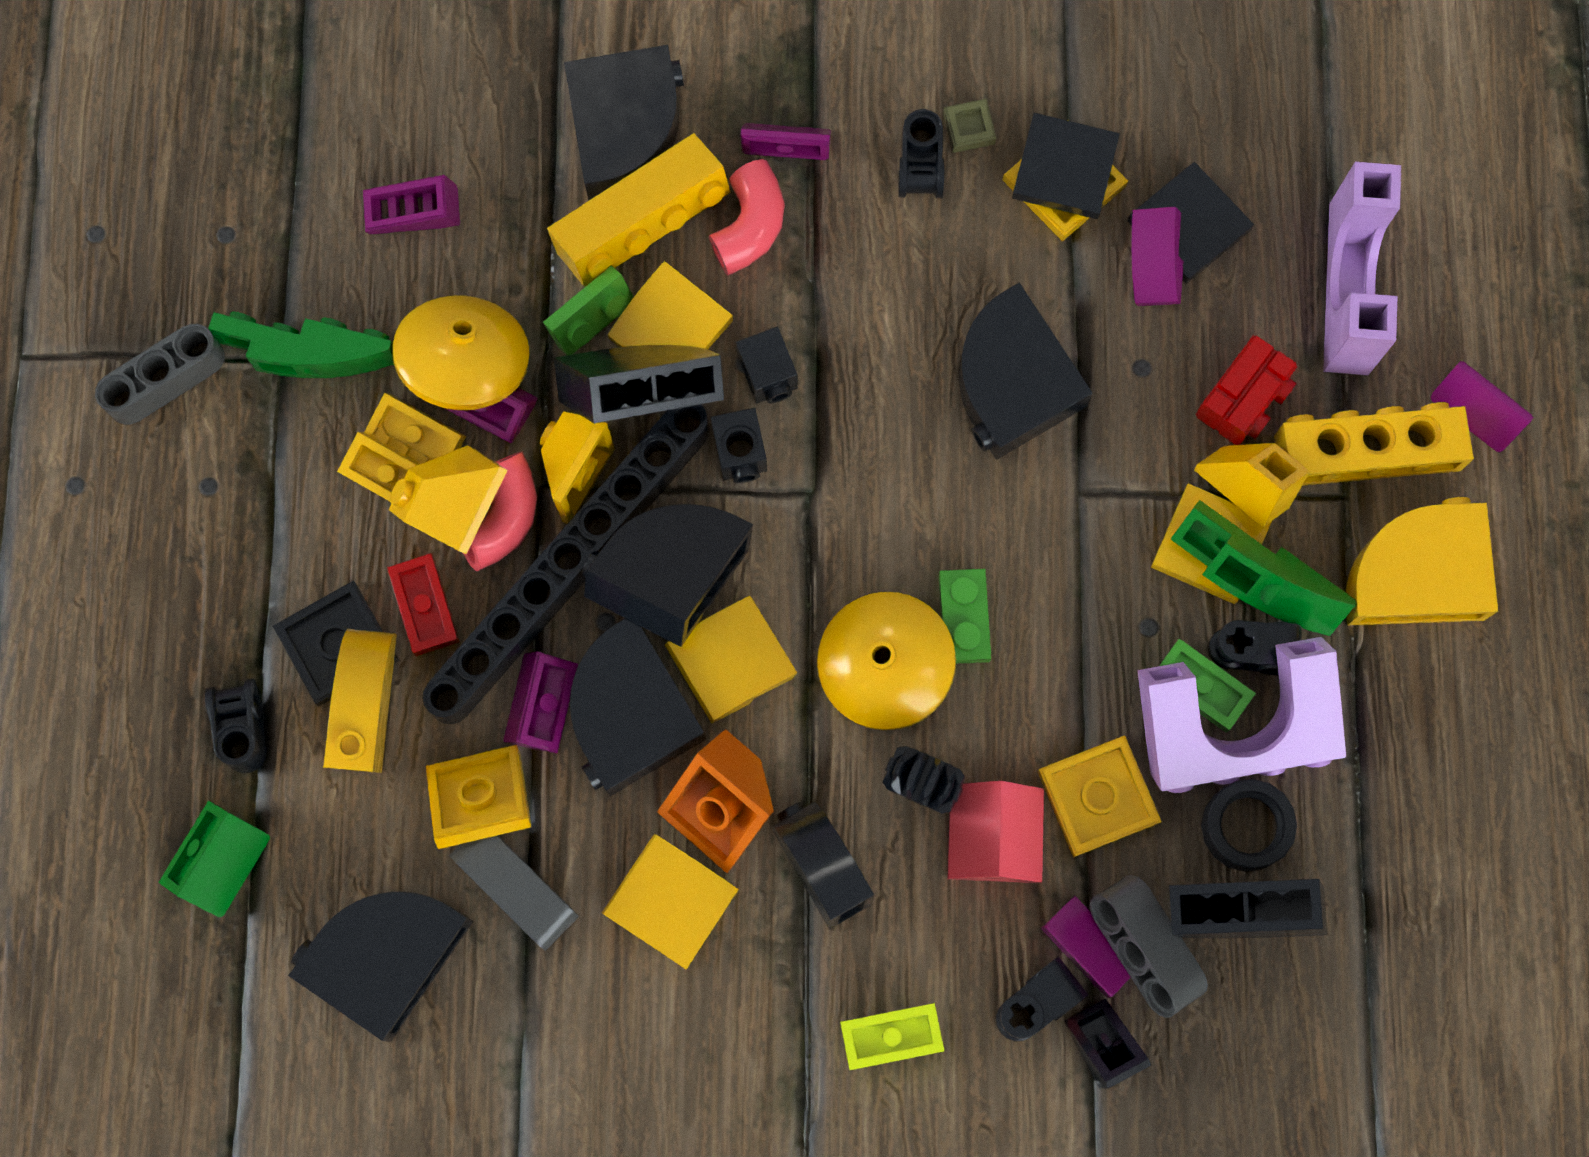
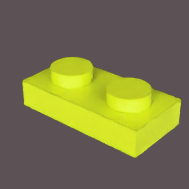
[840,1003,944,1070]

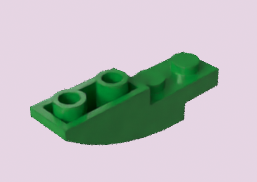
[208,311,394,378]
[1171,500,1357,636]

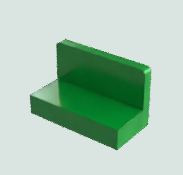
[158,800,270,917]

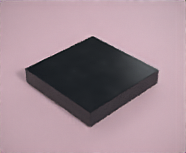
[1012,113,1120,219]
[1127,162,1254,284]
[273,580,400,707]

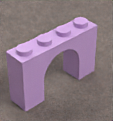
[1323,162,1401,375]
[1137,637,1346,793]

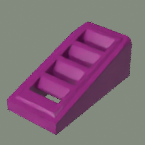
[363,175,460,234]

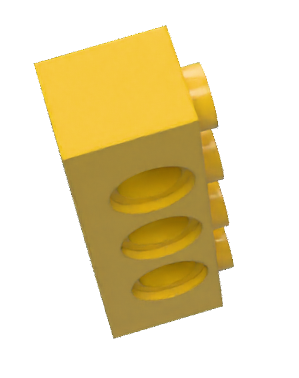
[1274,402,1474,486]

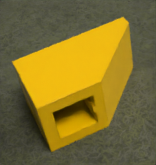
[1194,443,1310,527]

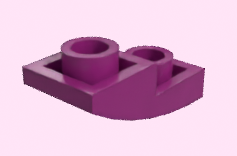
[1131,207,1184,306]

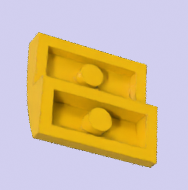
[608,261,733,350]
[337,393,466,502]
[665,596,797,724]
[602,834,739,969]

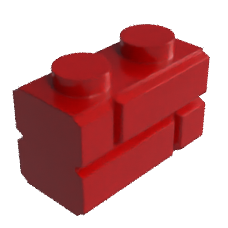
[1195,335,1298,445]

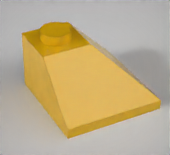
[540,411,615,524]
[389,445,508,554]

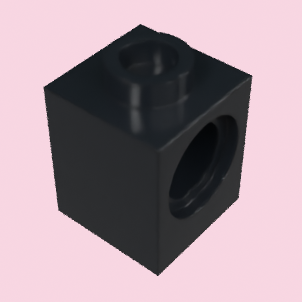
[736,326,798,404]
[711,408,767,483]

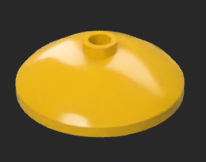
[393,295,529,410]
[817,592,956,730]

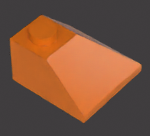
[657,729,774,873]

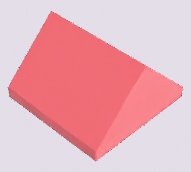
[947,781,1044,883]

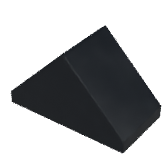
[1064,998,1151,1089]

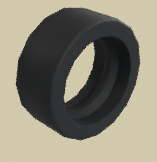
[1201,779,1297,872]

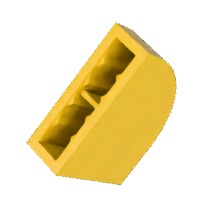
[1346,497,1498,626]
[323,629,397,773]

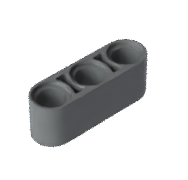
[95,324,225,425]
[449,835,579,951]
[1090,875,1208,1018]

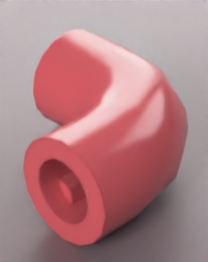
[709,159,785,276]
[463,451,537,571]

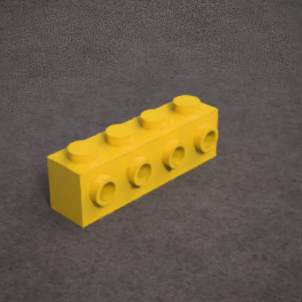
[547,133,731,287]

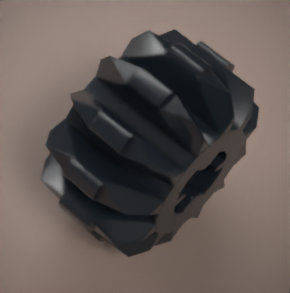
[883,746,965,814]

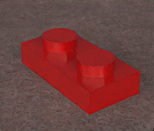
[387,553,460,656]

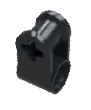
[898,109,944,199]
[1208,620,1302,676]
[205,679,267,773]
[996,956,1089,1042]

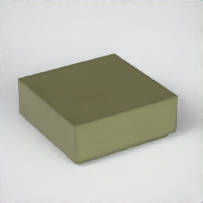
[943,98,996,153]

